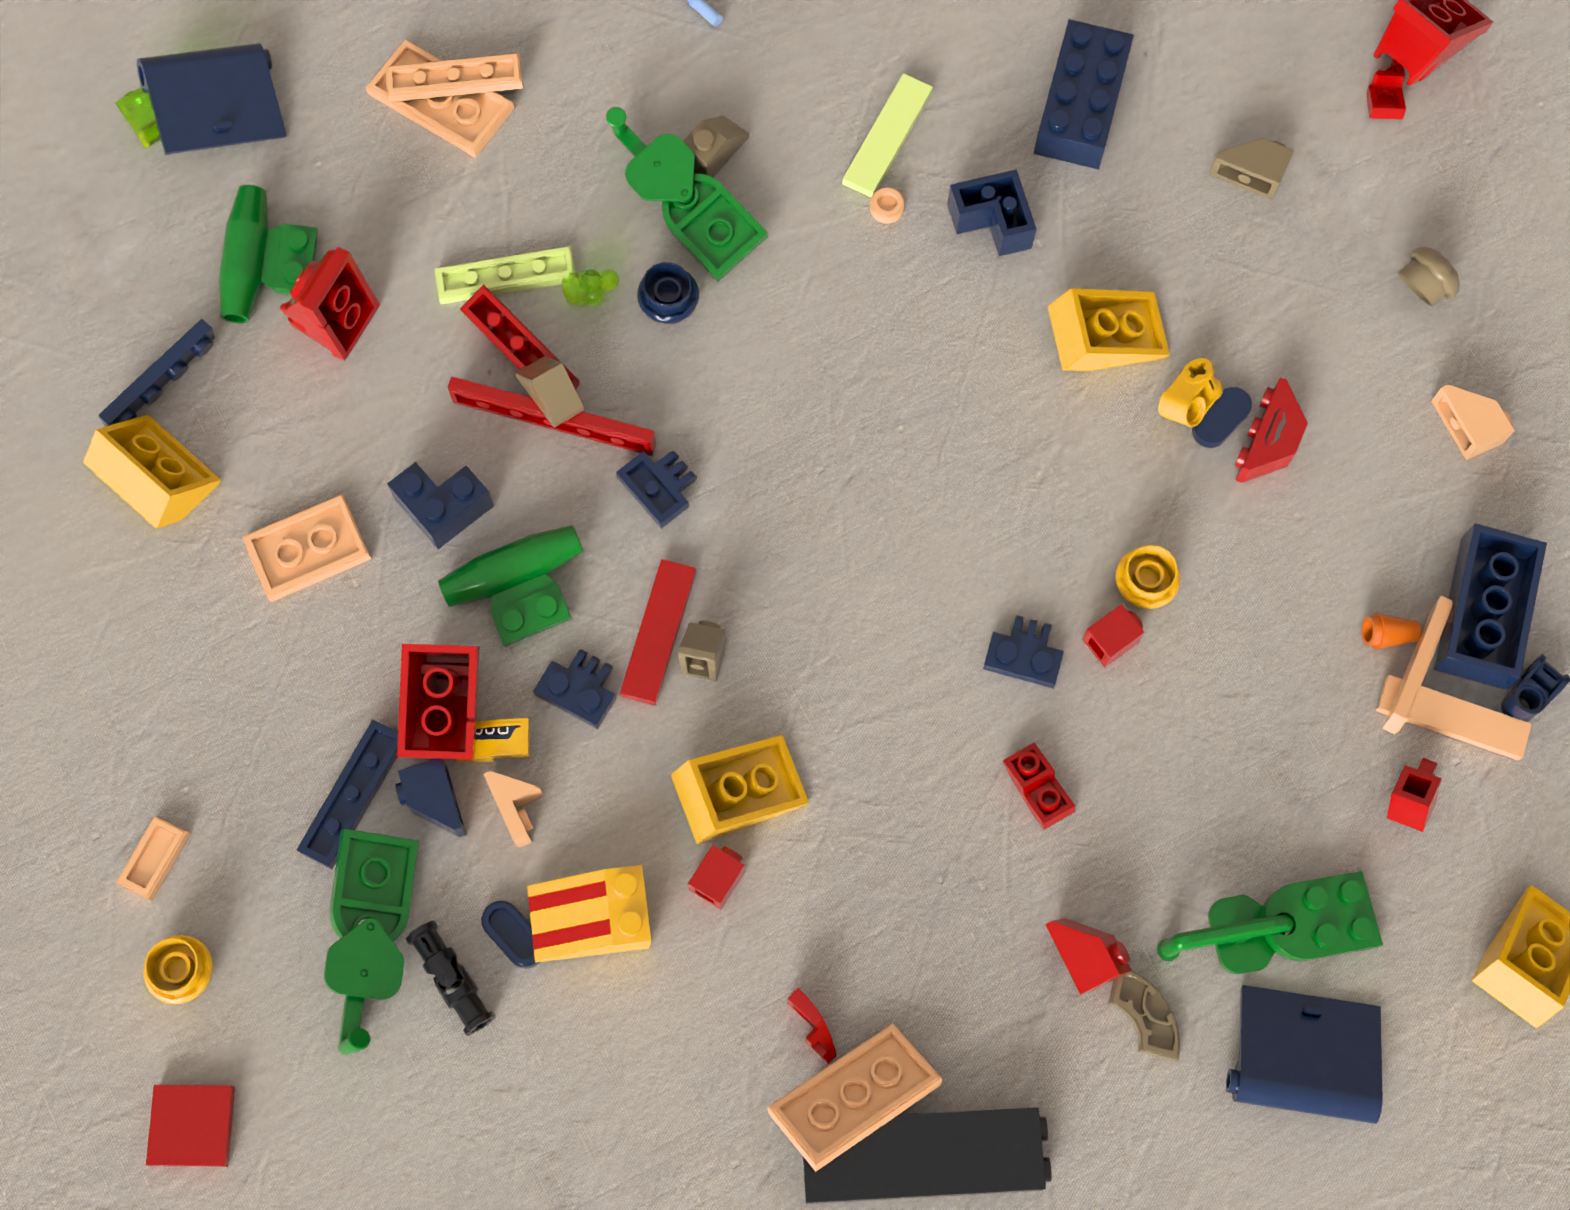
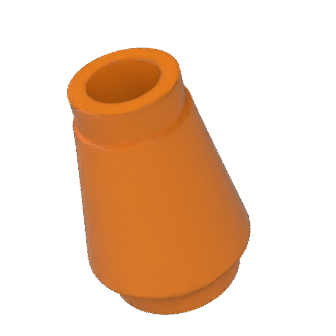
[1361,613,1421,649]

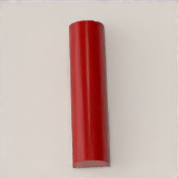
[460,284,579,390]

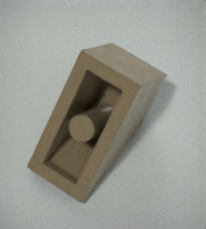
[683,115,749,177]
[1209,138,1294,200]
[678,621,726,681]

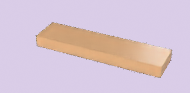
[385,53,523,102]
[1382,596,1453,734]
[1376,675,1532,761]

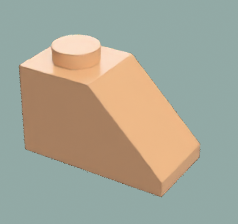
[1431,384,1515,460]

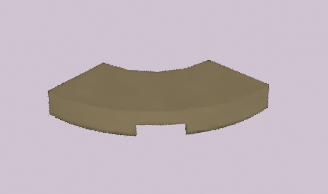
[1108,971,1180,1062]

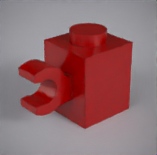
[1387,758,1442,832]

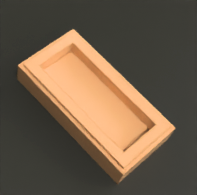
[116,816,190,901]

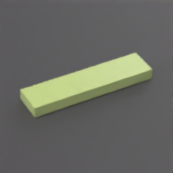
[842,73,933,197]
[434,246,577,304]

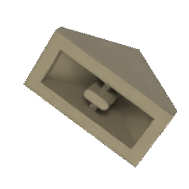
[515,356,584,428]

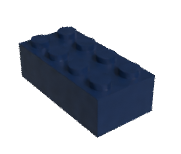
[1033,19,1134,170]
[1434,523,1547,690]

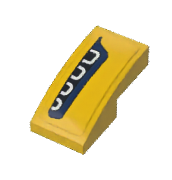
[456,718,530,763]

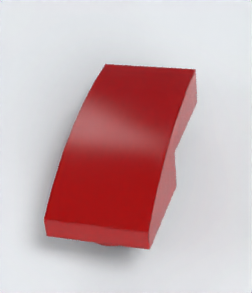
[1003,742,1075,830]

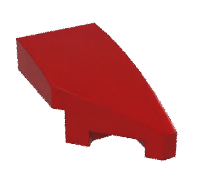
[1366,59,1406,120]
[787,988,837,1064]

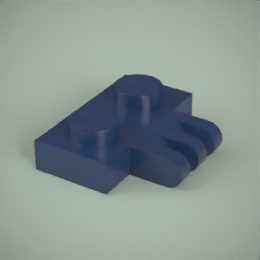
[616,451,697,529]
[983,615,1064,689]
[533,649,616,729]

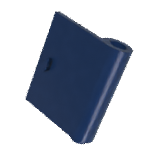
[137,43,287,155]
[1226,985,1383,1124]

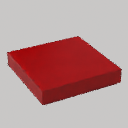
[146,1085,235,1167]

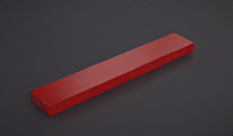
[447,376,656,456]

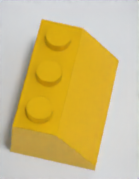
[83,414,221,529]

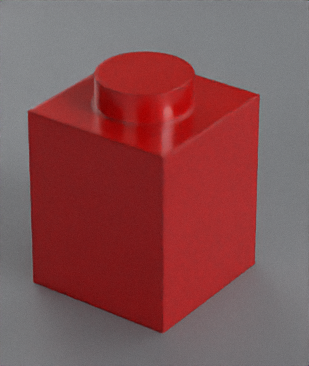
[1082,604,1145,667]
[688,845,745,910]

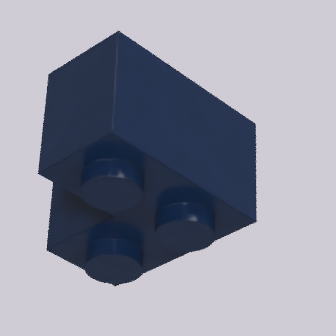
[947,169,1036,256]
[387,462,494,549]

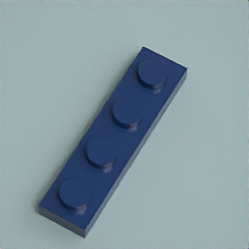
[98,319,215,426]
[297,720,398,870]

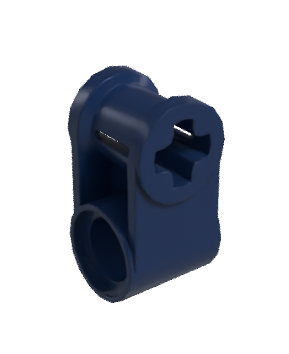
[1501,654,1570,722]

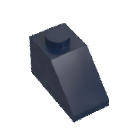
[395,759,467,837]

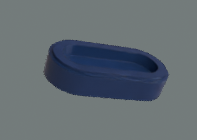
[1192,387,1252,448]
[481,901,540,969]

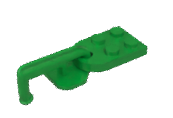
[606,107,769,282]
[324,829,419,1056]
[1157,871,1383,974]

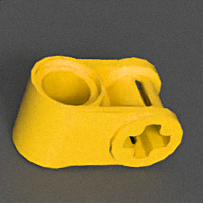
[1158,358,1223,427]

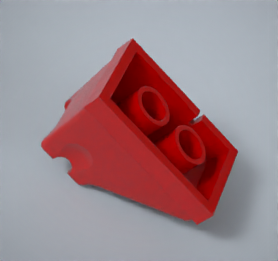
[1373,0,1493,86]
[280,247,380,361]
[397,644,480,760]

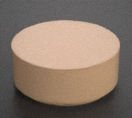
[870,187,904,223]

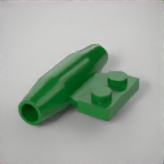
[219,185,318,324]
[438,525,584,647]

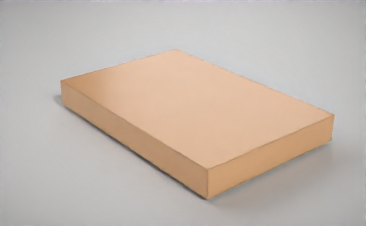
[242,494,371,602]

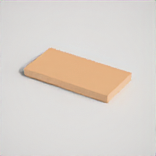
[366,39,515,158]
[768,1023,942,1171]

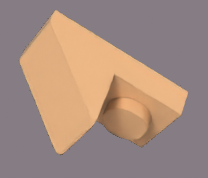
[483,771,543,848]

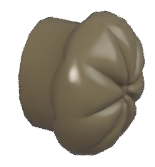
[1397,247,1460,307]

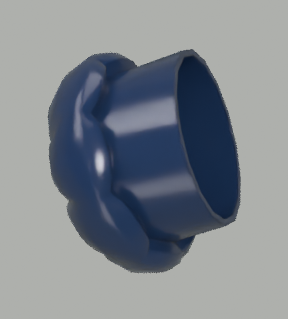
[637,262,699,324]

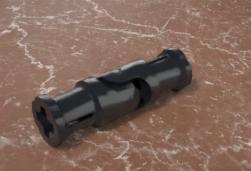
[406,920,496,1036]

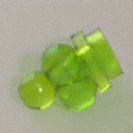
[561,269,619,306]

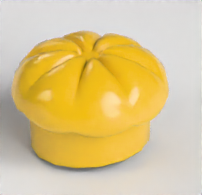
[1115,545,1181,609]
[143,934,213,1004]

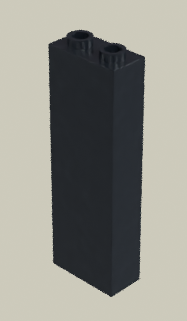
[803,1107,1052,1204]

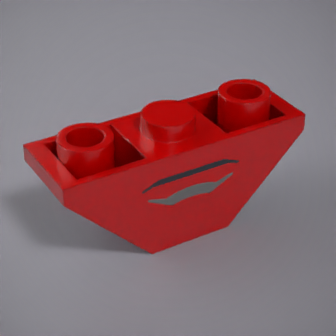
[1234,377,1308,483]

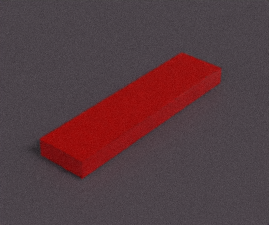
[620,559,696,706]

